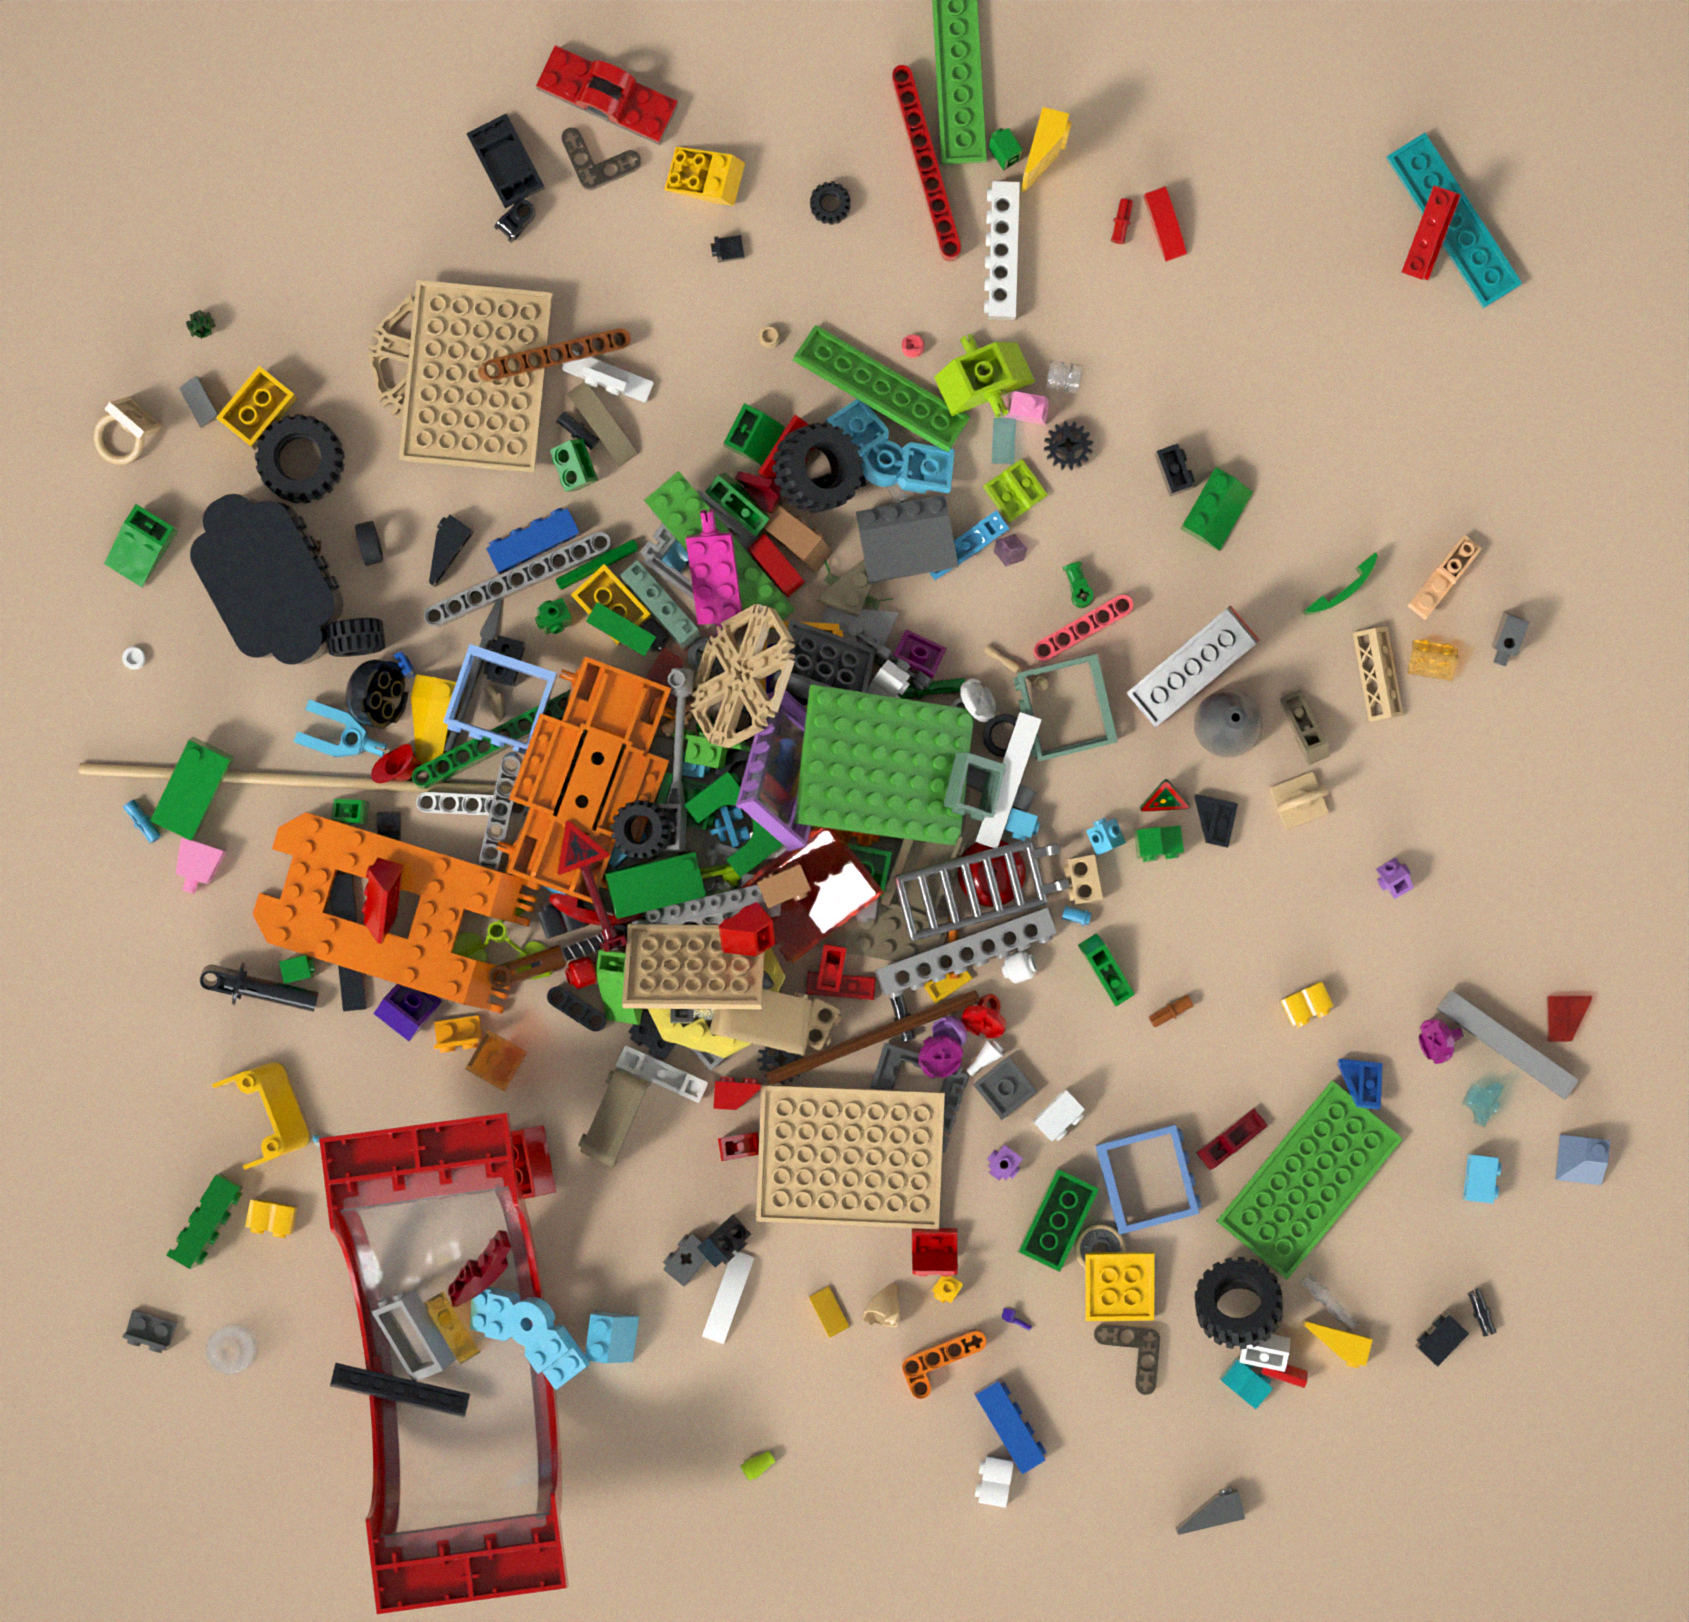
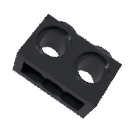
[697,1214,751,1268]

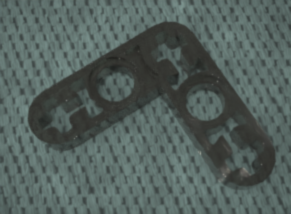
[561,127,641,191]
[1093,1323,1160,1395]

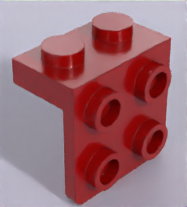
[912,1228,958,1277]

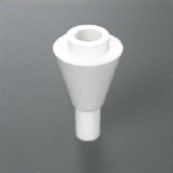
[966,1039,1004,1076]

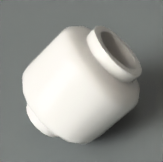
[1002,951,1037,984]

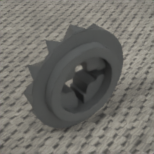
[688,637,721,673]

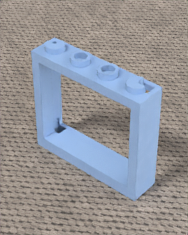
[443,644,558,755]

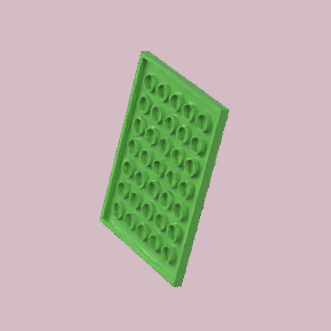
[794,685,974,846]

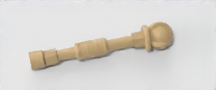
[983,645,1049,691]

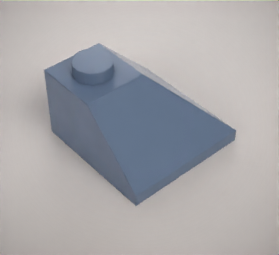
[1555,1134,1610,1185]

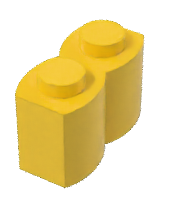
[1279,981,1334,1027]
[245,1199,297,1238]

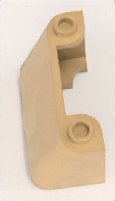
[709,989,812,1055]

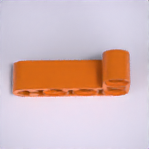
[902,1329,986,1399]

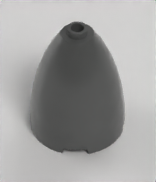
[1194,689,1263,757]

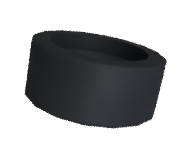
[355,520,383,566]
[983,714,1018,758]

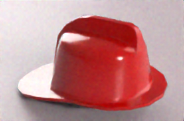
[371,744,422,784]

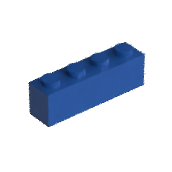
[486,507,581,575]
[974,1379,1047,1474]

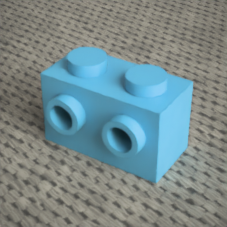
[1463,1154,1501,1204]

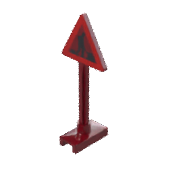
[557,821,627,952]

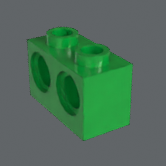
[550,439,598,492]

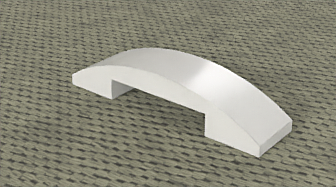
[616,1045,708,1103]
[702,1251,755,1344]

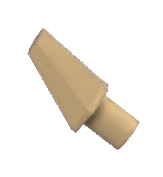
[485,685,504,722]

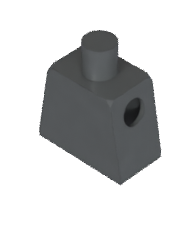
[1492,612,1530,666]

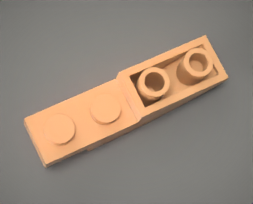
[1408,534,1482,620]

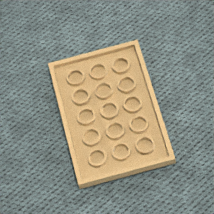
[622,924,765,1009]

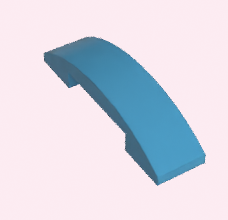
[929,510,1009,580]

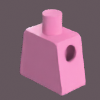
[1003,391,1049,425]
[176,837,226,894]

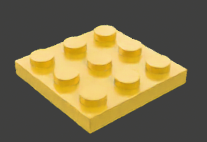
[1085,1251,1154,1321]

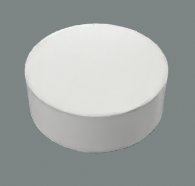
[122,646,146,670]

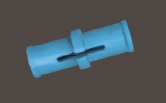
[123,799,162,844]

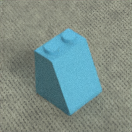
[585,1310,639,1363]

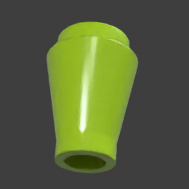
[740,1451,775,1481]

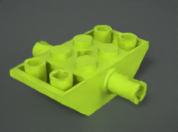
[934,334,1035,418]

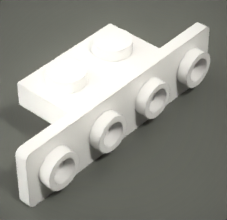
[562,350,653,403]

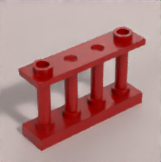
[1401,185,1461,281]

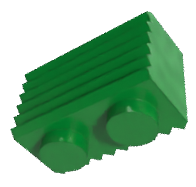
[989,128,1023,171]

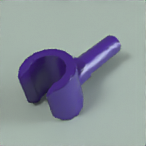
[1002,1308,1032,1331]

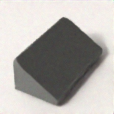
[179,376,219,428]

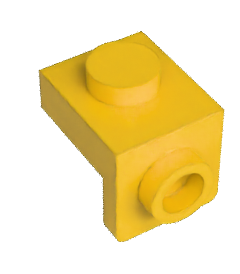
[931,1276,963,1304]

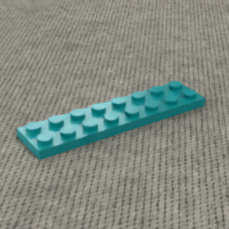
[1386,132,1522,309]

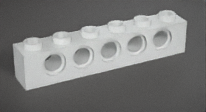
[984,181,1020,321]

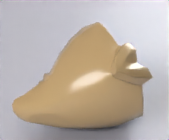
[861,1283,900,1328]

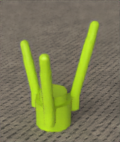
[699,863,742,896]

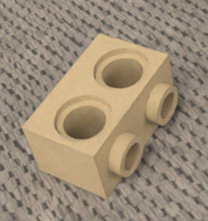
[1064,855,1103,905]
[807,998,842,1051]

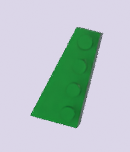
[166,1173,243,1269]

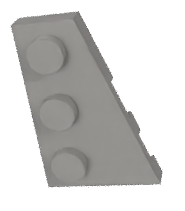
[820,606,899,646]

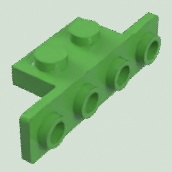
[673,729,752,770]

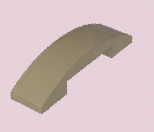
[567,381,638,467]

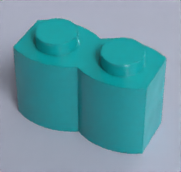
[1219,1358,1273,1409]

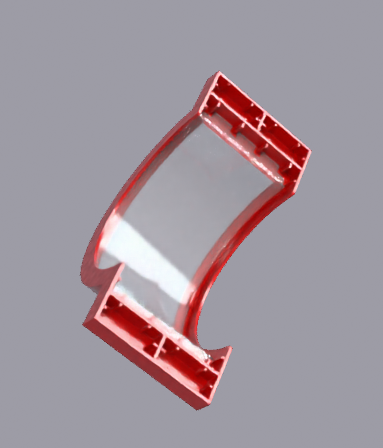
[319,1113,569,1614]

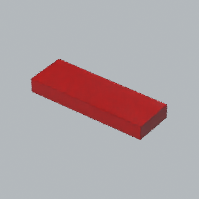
[806,971,876,1000]

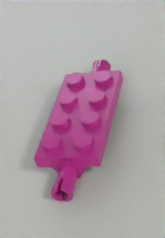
[686,509,743,636]

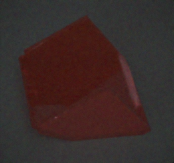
[740,827,884,964]

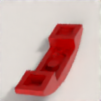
[549,893,642,926]

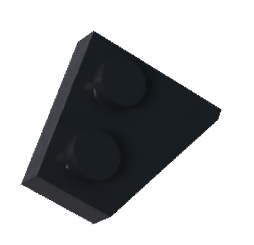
[1194,794,1238,848]

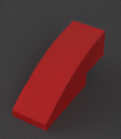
[1143,186,1187,262]

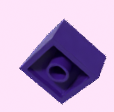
[373,984,442,1041]

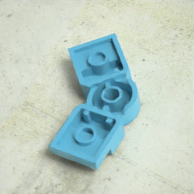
[825,399,955,494]
[470,1286,591,1390]

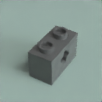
[663,1233,707,1287]

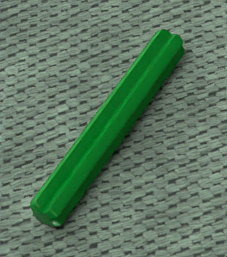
[556,539,639,590]

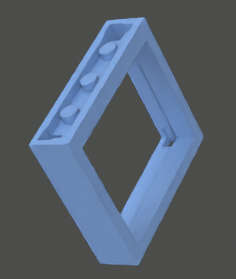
[1095,1124,1202,1235]

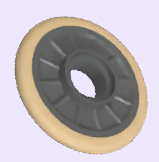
[1075,1224,1125,1269]

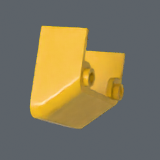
[212,1062,310,1170]

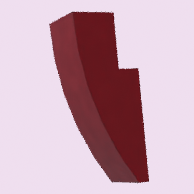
[1196,1108,1268,1170]

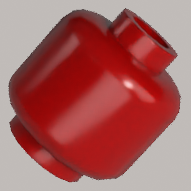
[565,956,597,989]

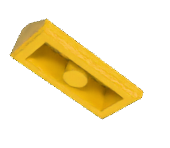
[809,1286,849,1338]

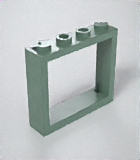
[620,560,701,651]
[1013,653,1118,762]

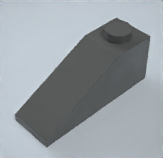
[1175,1487,1245,1535]

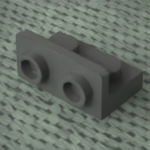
[122,1310,177,1353]

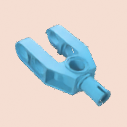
[293,699,387,757]

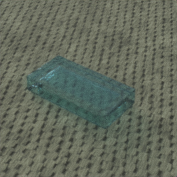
[991,418,1016,465]

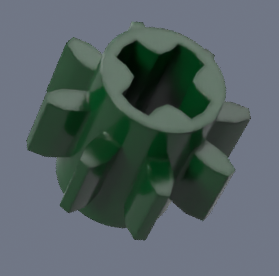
[186,310,216,339]

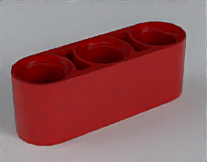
[747,534,805,597]

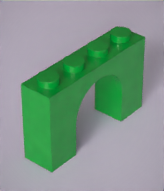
[684,770,783,878]

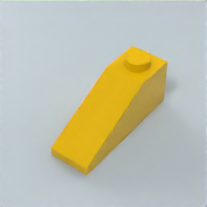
[1303,1320,1373,1369]

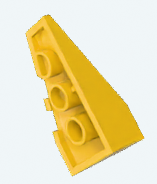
[411,674,457,772]

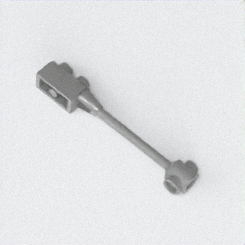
[660,668,694,852]

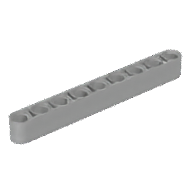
[424,532,612,628]

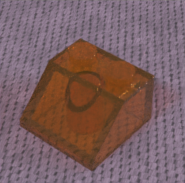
[465,1029,528,1092]

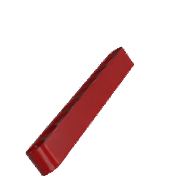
[892,65,961,262]

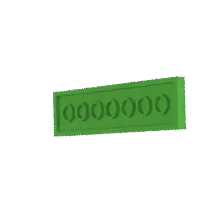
[932,0,987,165]
[792,324,971,453]
[643,471,795,632]

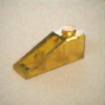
[424,1291,480,1364]

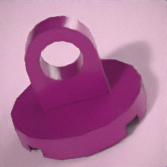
[1419,1018,1464,1064]
[918,1035,963,1079]

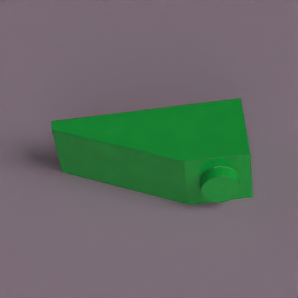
[705,473,771,536]
[1077,933,1135,1007]

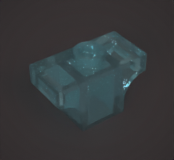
[1461,1082,1504,1127]

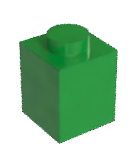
[279,955,316,984]

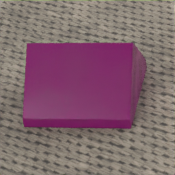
[893,629,947,680]

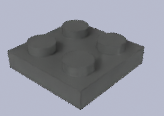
[973,1056,1037,1120]

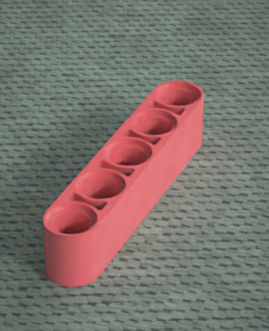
[1033,595,1133,662]

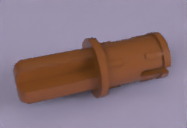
[1149,994,1194,1027]

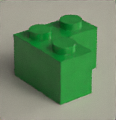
[1134,825,1184,862]

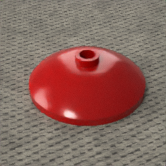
[958,840,1026,907]

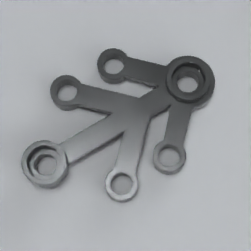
[855,630,932,691]

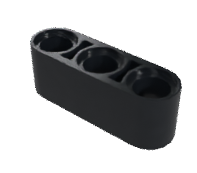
[547,987,607,1032]

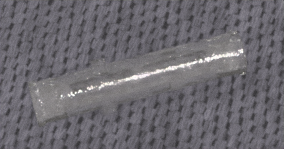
[1300,1273,1359,1332]

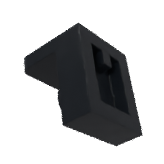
[710,235,745,263]
[640,618,669,653]

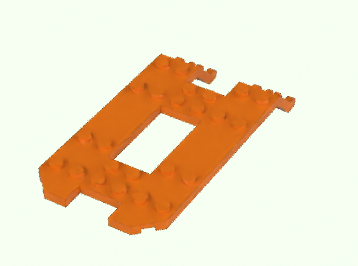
[252,812,541,1014]

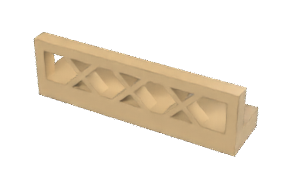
[1353,627,1404,722]

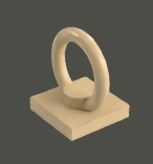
[93,396,162,465]
[1270,772,1329,830]

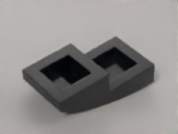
[377,811,401,841]

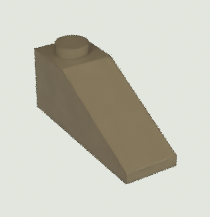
[1280,690,1330,765]

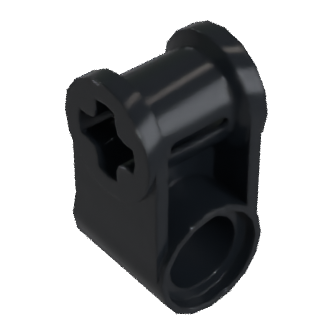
[494,199,536,243]

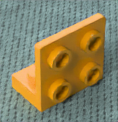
[433,1015,483,1053]

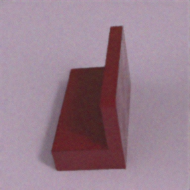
[735,471,781,513]

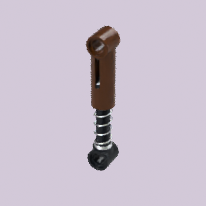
[487,925,628,989]

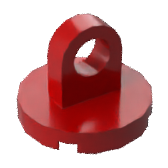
[961,994,1007,1039]

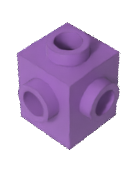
[1376,857,1414,899]
[987,1144,1023,1181]

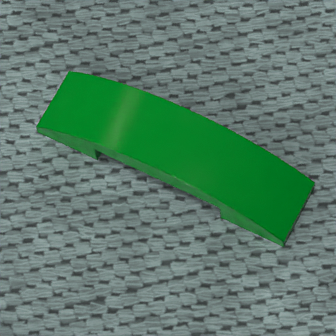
[1303,552,1378,615]

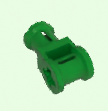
[1062,561,1093,609]

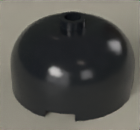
[346,659,409,729]

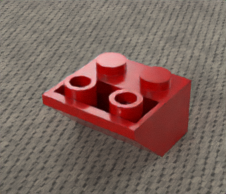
[718,902,775,956]
[713,1076,762,1110]

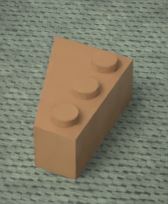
[762,502,833,573]
[757,861,811,908]

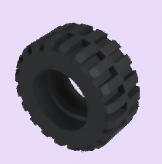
[255,414,345,504]
[772,423,863,513]
[1194,1257,1284,1350]

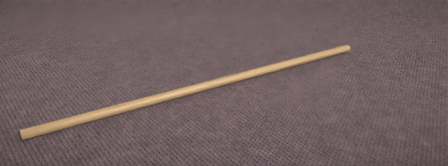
[79,763,513,795]

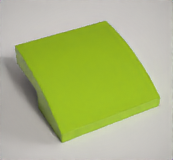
[983,459,1048,524]

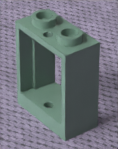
[944,753,1006,821]

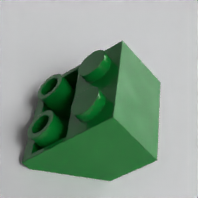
[723,403,785,466]

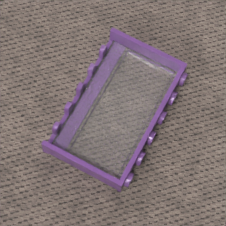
[736,690,811,851]

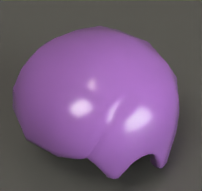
[932,1015,967,1046]

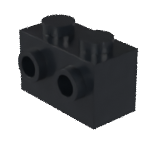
[1155,443,1195,497]
[484,635,526,688]
[628,1010,677,1060]
[1415,1313,1469,1367]

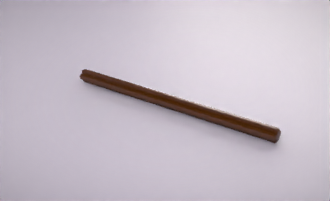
[766,990,980,1085]

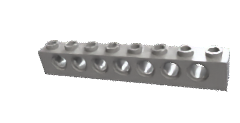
[875,908,1057,998]

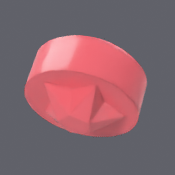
[902,334,924,358]

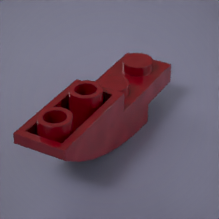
[448,1230,511,1307]

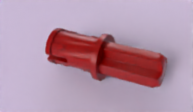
[1110,198,1133,244]

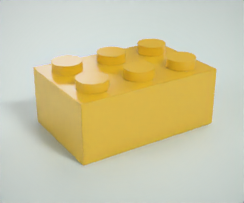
[216,366,298,450]
[571,564,652,647]

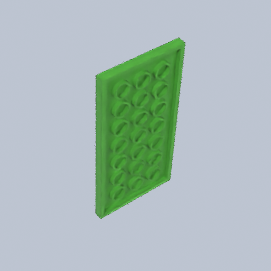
[1216,1080,1403,1280]

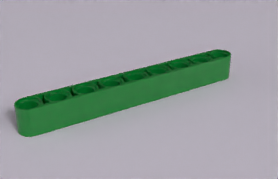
[412,689,571,790]

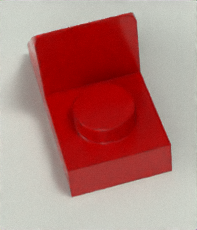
[816,944,847,993]
[718,1132,759,1161]

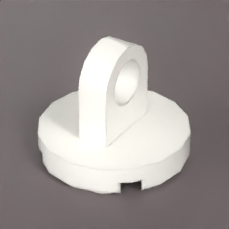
[952,678,996,722]

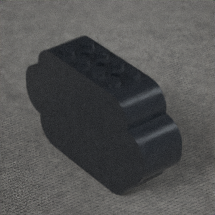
[190,494,343,665]

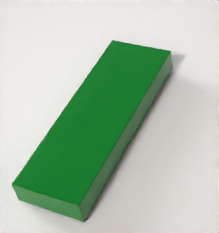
[586,602,657,657]

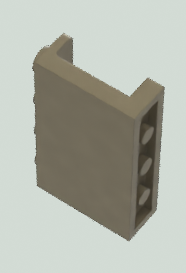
[880,835,966,921]

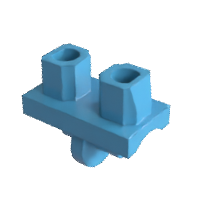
[710,806,750,848]

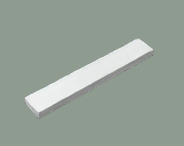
[976,712,1042,848]

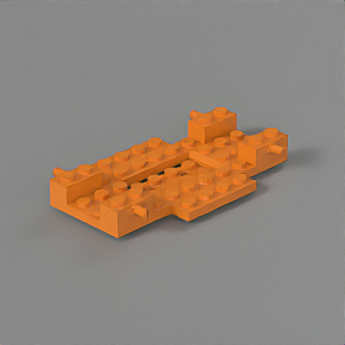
[496,656,676,903]

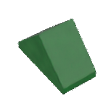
[332,799,369,825]

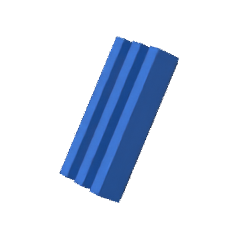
[394,651,416,679]

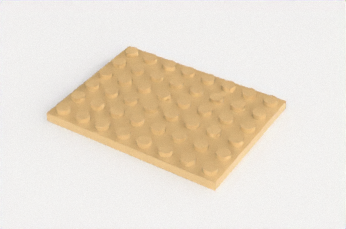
[399,280,553,473]
[756,1084,945,1229]

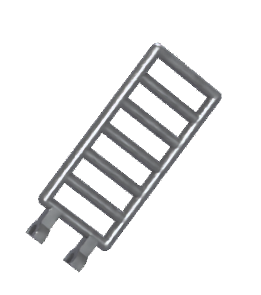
[894,840,1069,941]

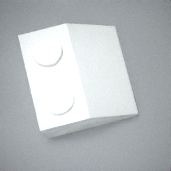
[1032,1089,1085,1141]

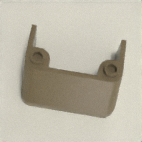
[578,1067,652,1167]

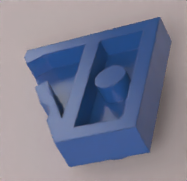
[1337,1059,1383,1109]

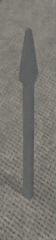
[444,600,502,752]

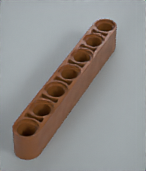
[478,328,631,382]

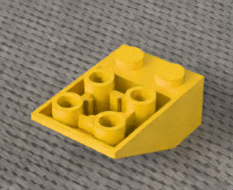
[664,147,745,206]

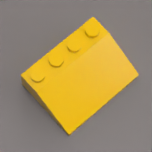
[1021,107,1072,192]

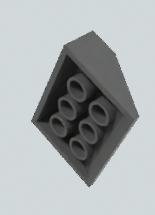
[856,495,958,584]
[770,619,876,700]

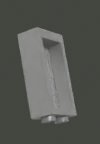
[372,1289,456,1381]

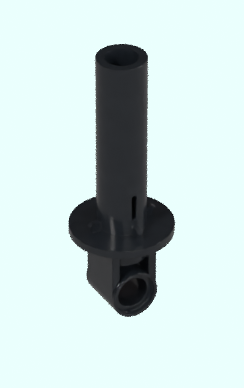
[200,962,319,1012]

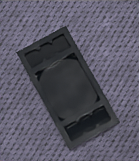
[466,113,545,209]

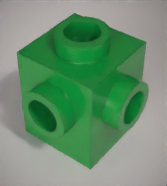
[535,598,572,635]

